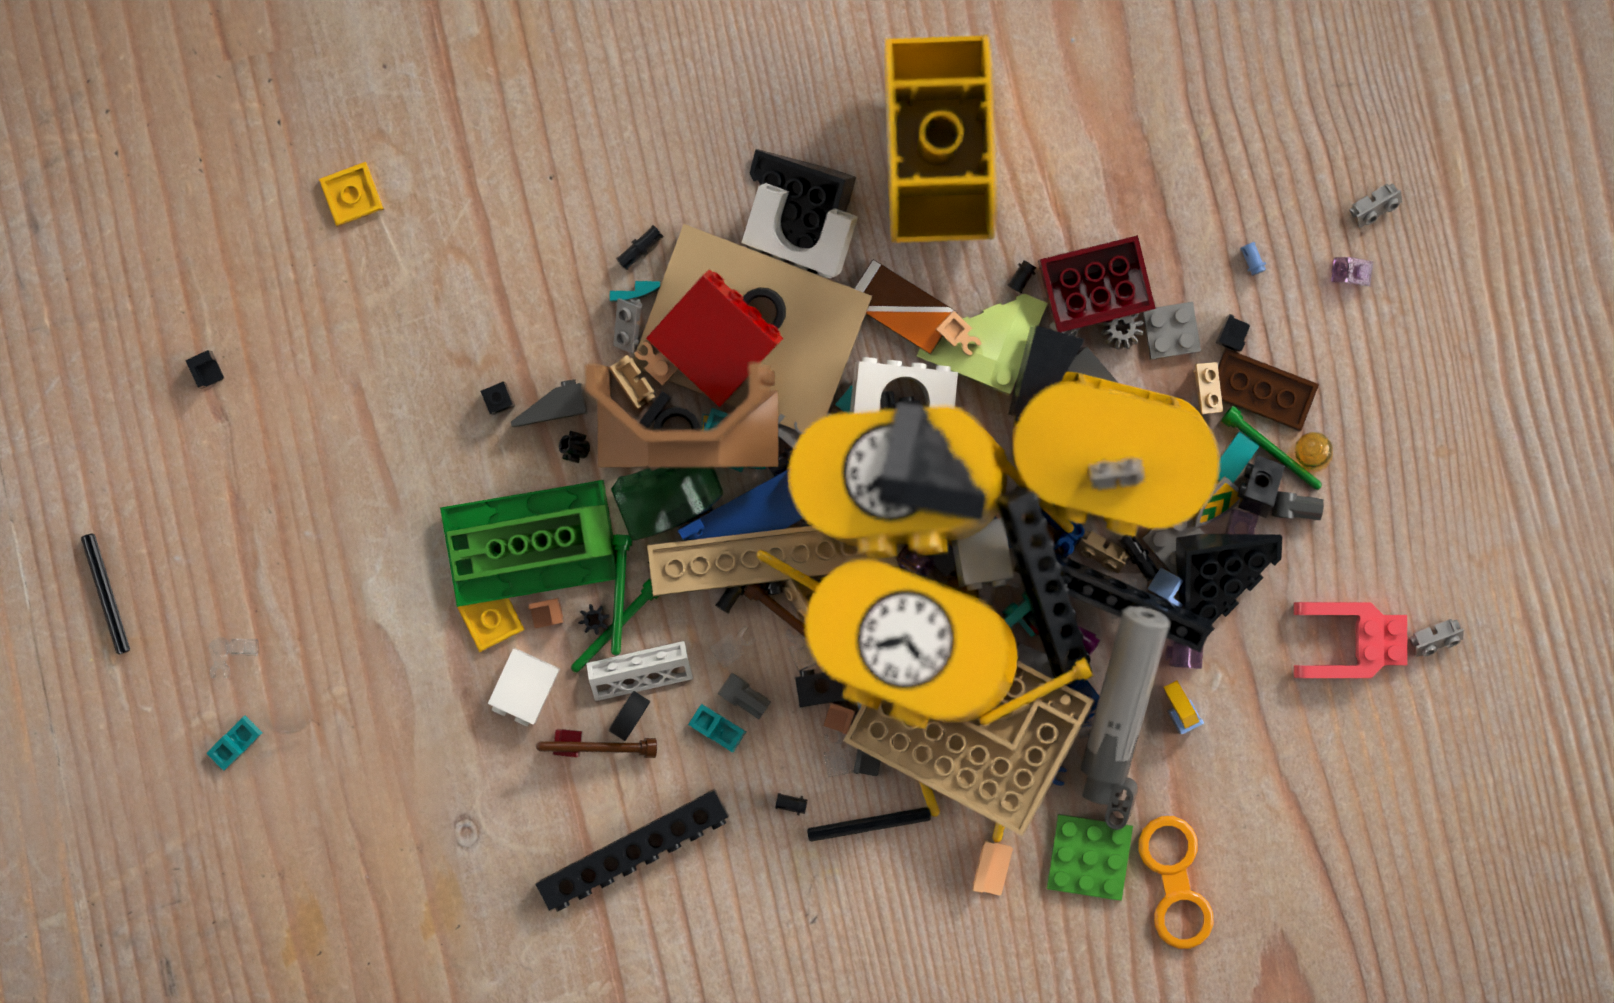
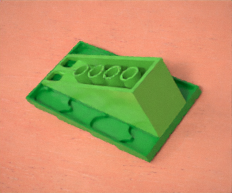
[440,480,617,607]

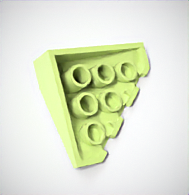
[916,293,1048,396]

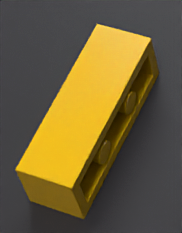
[1163,680,1199,729]

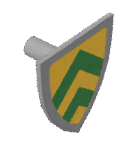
[1194,477,1240,528]

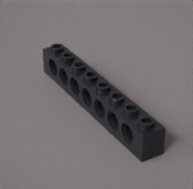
[995,487,1092,685]
[1013,541,1212,652]
[535,789,729,912]

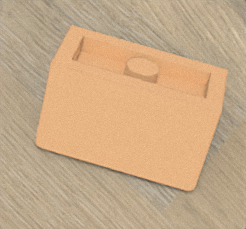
[972,840,1013,896]

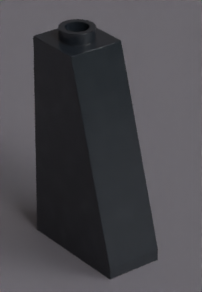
[1008,326,1084,422]

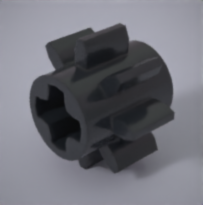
[559,431,590,463]
[578,604,610,635]

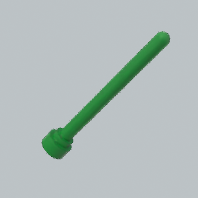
[1221,406,1322,490]
[611,534,633,656]
[571,578,659,673]

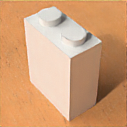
[951,518,1014,591]
[488,648,560,727]

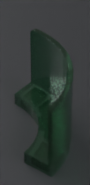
[611,467,724,541]

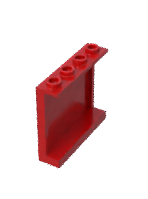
[646,269,784,407]

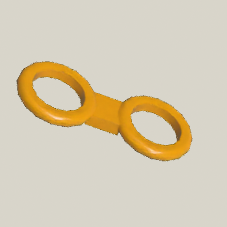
[1138,816,1214,949]

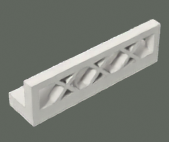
[586,641,693,701]

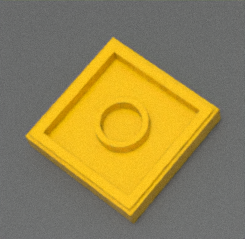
[319,162,384,227]
[457,598,525,652]

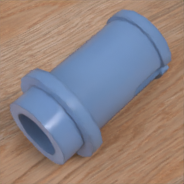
[1240,242,1266,276]

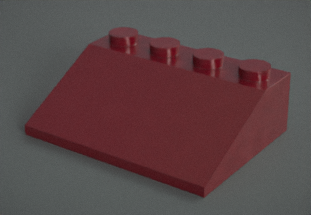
[1038,235,1156,332]

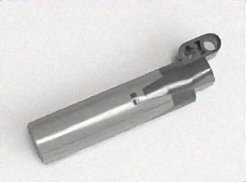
[1081,607,1170,830]

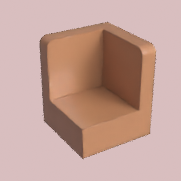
[528,598,564,628]
[823,702,855,734]

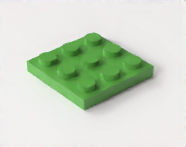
[1047,814,1133,901]

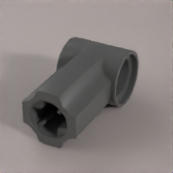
[1272,491,1324,520]
[718,673,771,719]

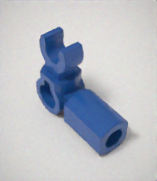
[1040,503,1085,557]

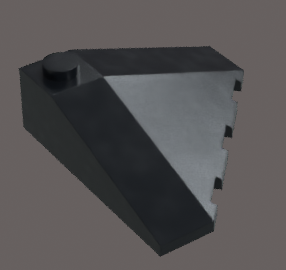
[749,149,856,275]
[877,403,988,521]
[1176,534,1282,634]

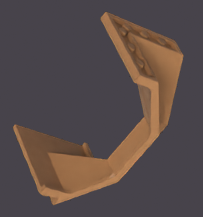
[585,363,778,468]

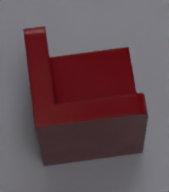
[553,728,583,758]

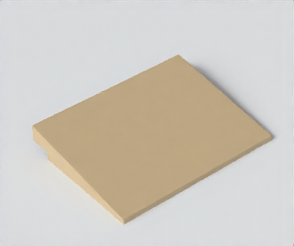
[633,224,872,432]
[844,661,1095,836]

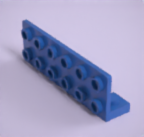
[678,469,804,541]

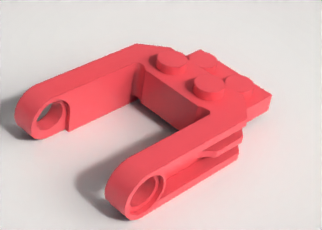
[1294,602,1407,678]

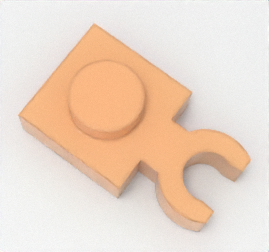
[936,311,981,355]
[634,341,678,386]

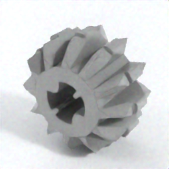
[1101,313,1143,349]

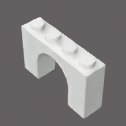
[742,183,858,278]
[850,357,958,413]

